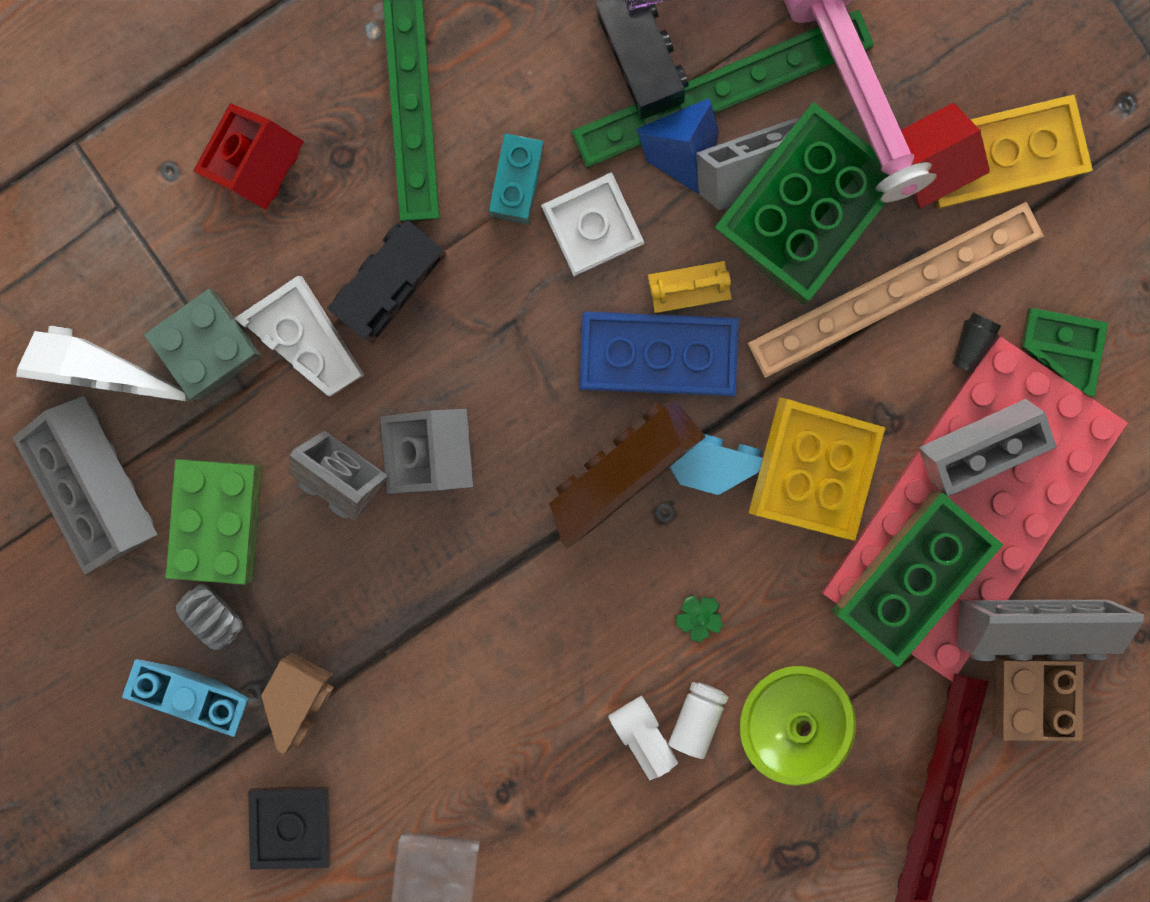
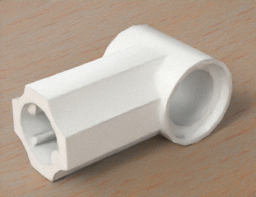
[608,695,678,781]

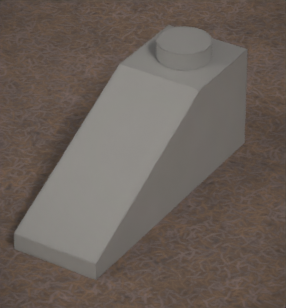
[696,117,799,210]

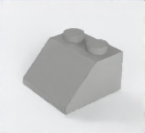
[380,409,473,494]

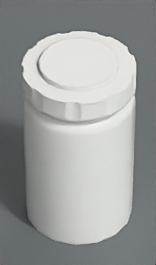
[668,682,729,759]

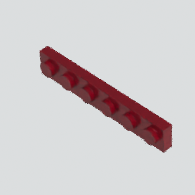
[895,673,989,902]

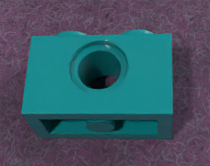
[489,133,544,225]

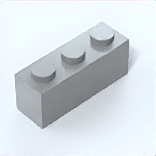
[918,399,1056,497]

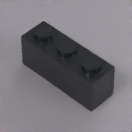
[595,0,689,120]

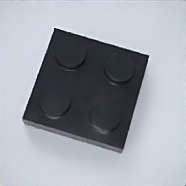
[248,786,331,870]

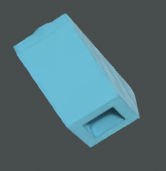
[669,434,763,495]
[122,659,249,737]

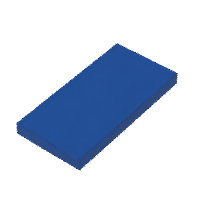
[579,311,739,397]

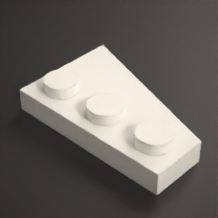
[234,276,364,397]

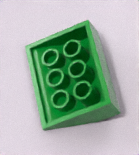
[714,102,889,305]

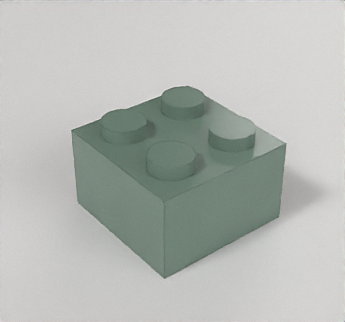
[144,289,262,401]

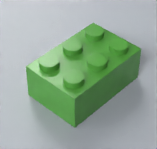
[166,459,262,585]

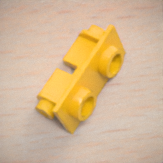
[648,261,732,313]

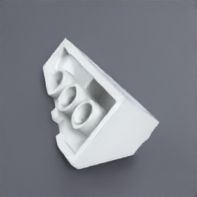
[16,326,193,402]

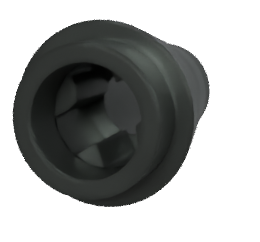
[952,312,1001,373]

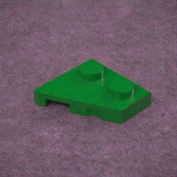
[1021,308,1109,397]

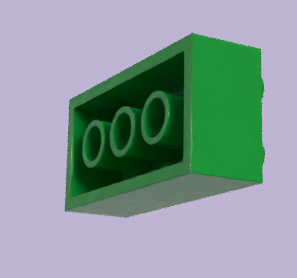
[830,491,1003,668]

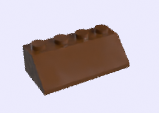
[549,400,706,549]

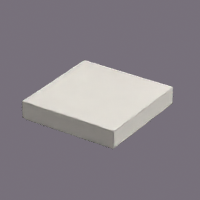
[541,172,645,277]

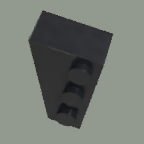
[327,220,446,344]

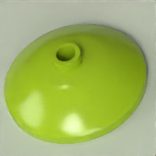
[740,666,856,786]

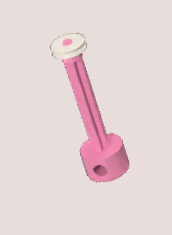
[784,0,937,203]

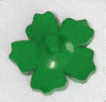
[675,595,723,643]

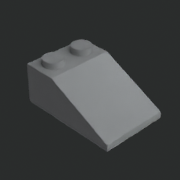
[289,431,388,520]

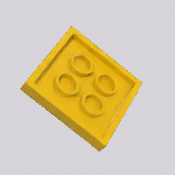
[749,398,885,541]

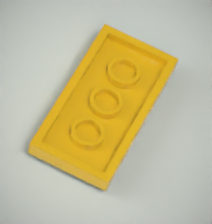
[935,94,1093,209]

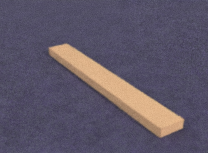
[747,201,1044,378]

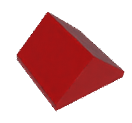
[901,102,990,209]

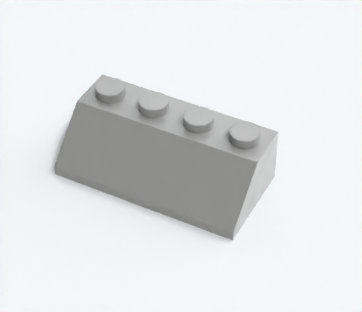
[12,396,158,575]
[958,600,1144,661]

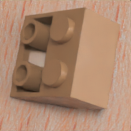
[261,652,334,755]
[993,656,1084,741]

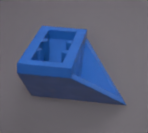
[636,98,719,194]

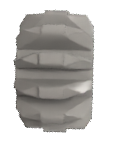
[175,584,243,650]

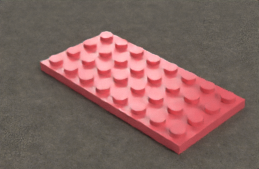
[821,335,1128,682]

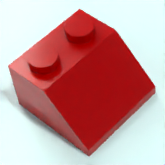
[193,103,304,210]

